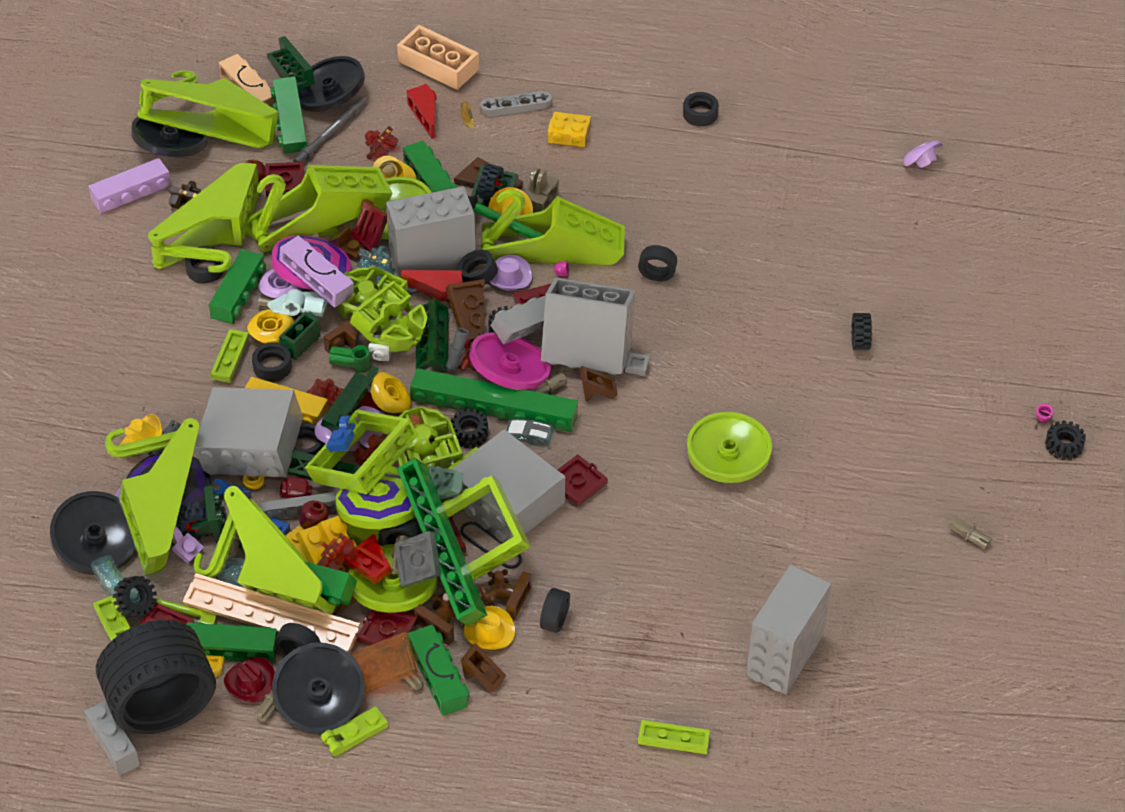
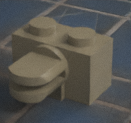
[523,168,559,213]

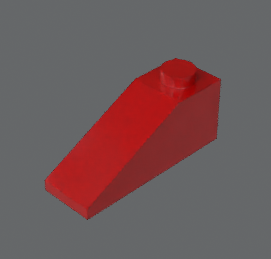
[406,83,437,139]
[401,270,462,303]

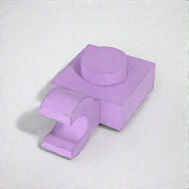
[172,526,204,564]

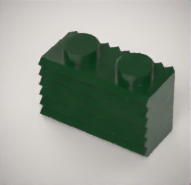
[279,312,321,360]

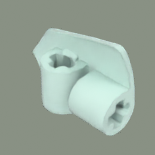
[267,289,327,317]

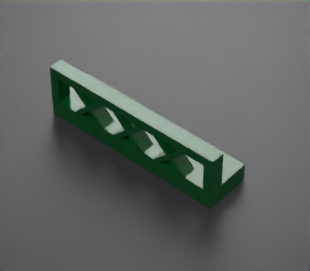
[267,36,315,90]
[416,298,448,372]
[321,366,379,431]
[287,450,361,480]

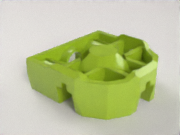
[337,266,408,332]
[350,281,428,352]
[396,406,463,469]

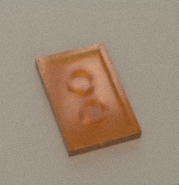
[350,632,418,693]

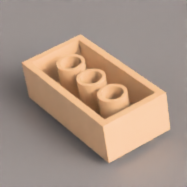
[397,25,479,90]

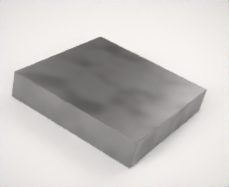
[395,531,441,588]

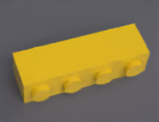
[245,377,329,425]

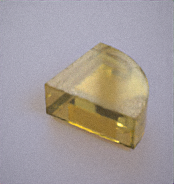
[461,101,474,129]

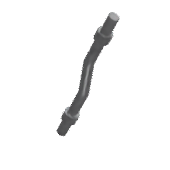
[293,97,367,162]

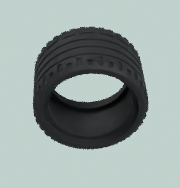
[95,620,216,734]

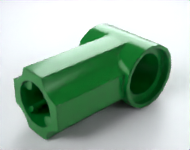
[329,345,372,373]

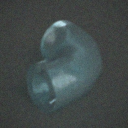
[91,555,140,603]

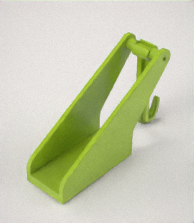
[137,70,278,148]
[148,163,260,272]
[247,165,393,253]
[480,190,625,265]
[105,418,199,575]
[194,486,335,615]

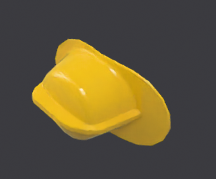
[373,155,416,179]

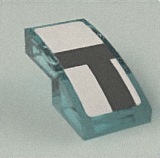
[506,419,554,445]

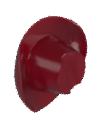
[224,657,275,703]

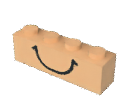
[218,54,276,108]

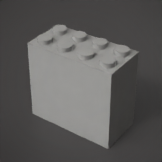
[386,186,475,278]
[541,277,636,375]
[194,387,303,477]
[450,429,565,542]
[746,565,831,695]

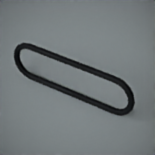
[460,521,522,568]

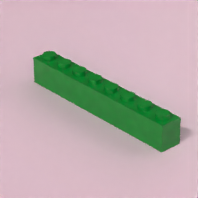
[410,368,578,432]
[397,458,487,626]

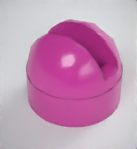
[554,261,569,277]
[1036,404,1053,422]

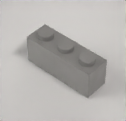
[491,296,545,345]
[84,701,140,776]

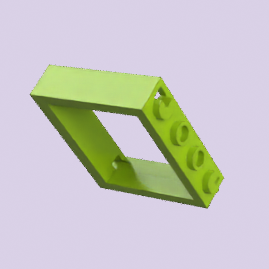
[305,410,419,494]
[443,475,531,581]

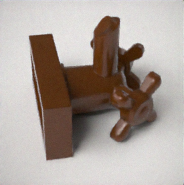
[480,569,532,621]
[414,593,465,646]

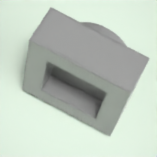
[625,352,650,376]

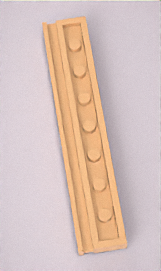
[183,573,361,653]

